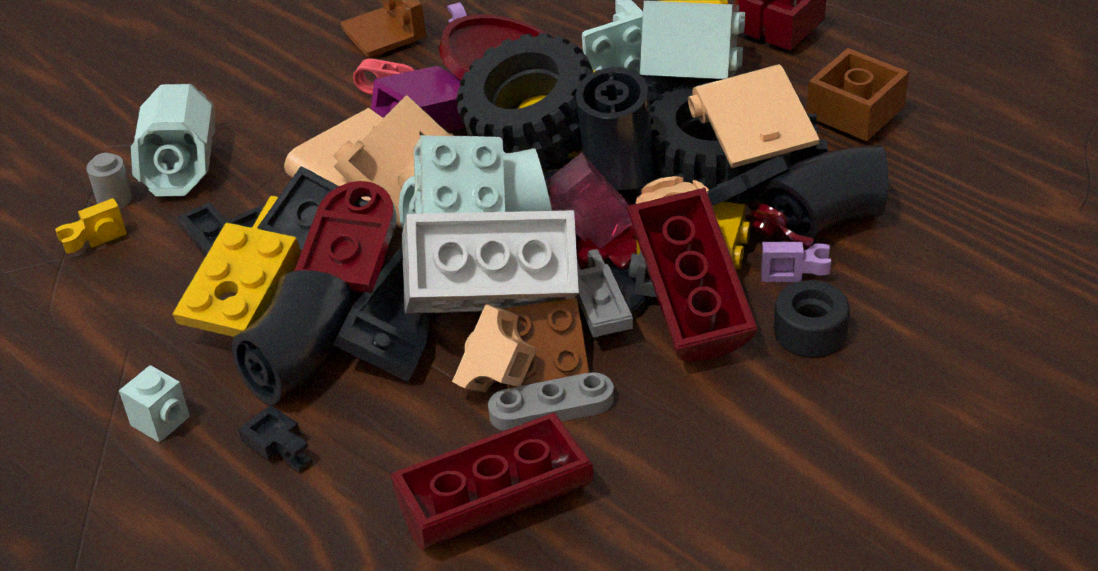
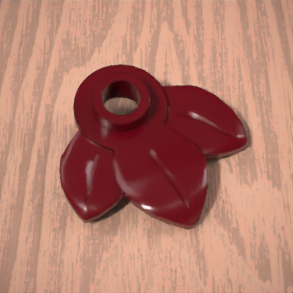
[749,204,814,249]
[576,219,637,270]

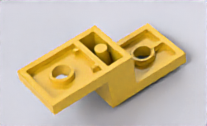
[172,196,301,337]

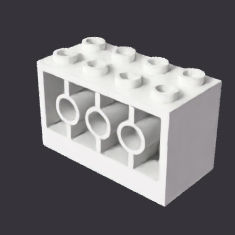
[402,210,579,314]

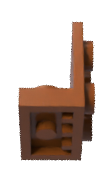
[341,0,426,58]
[501,298,589,389]

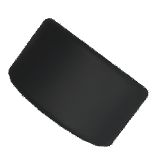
[773,280,850,357]

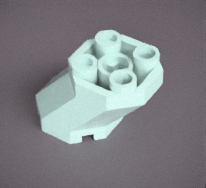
[131,84,215,196]

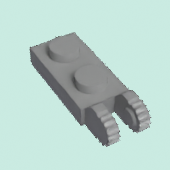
[575,249,633,337]

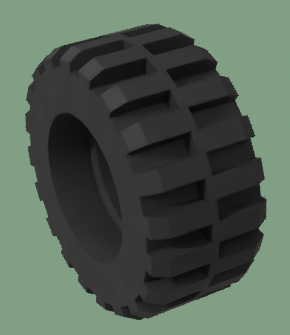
[456,33,593,169]
[650,79,776,204]

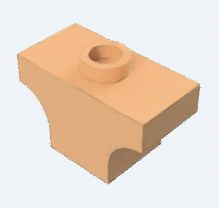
[452,304,537,392]

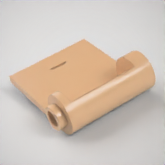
[688,64,820,168]
[333,95,447,229]
[284,108,383,186]

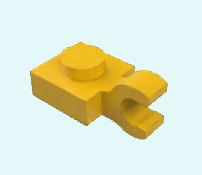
[55,198,127,254]

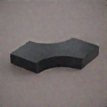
[707,154,793,206]

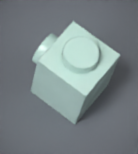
[119,365,190,443]

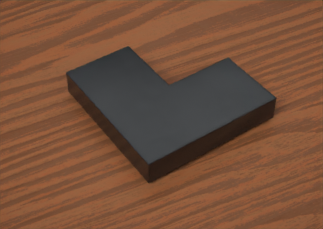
[177,202,263,257]

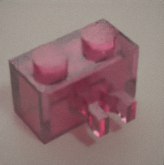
[546,152,632,249]

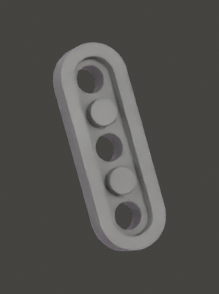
[488,372,614,431]

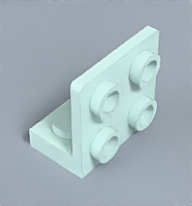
[582,0,643,75]
[413,135,505,214]

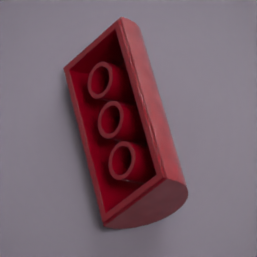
[627,187,757,362]
[390,412,593,550]

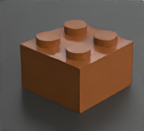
[806,48,909,141]

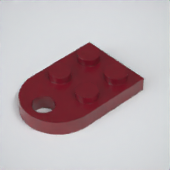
[294,181,397,293]

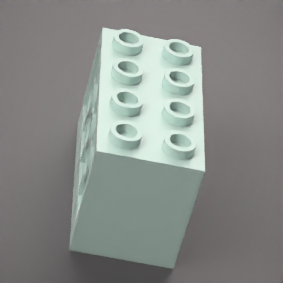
[640,1,745,79]

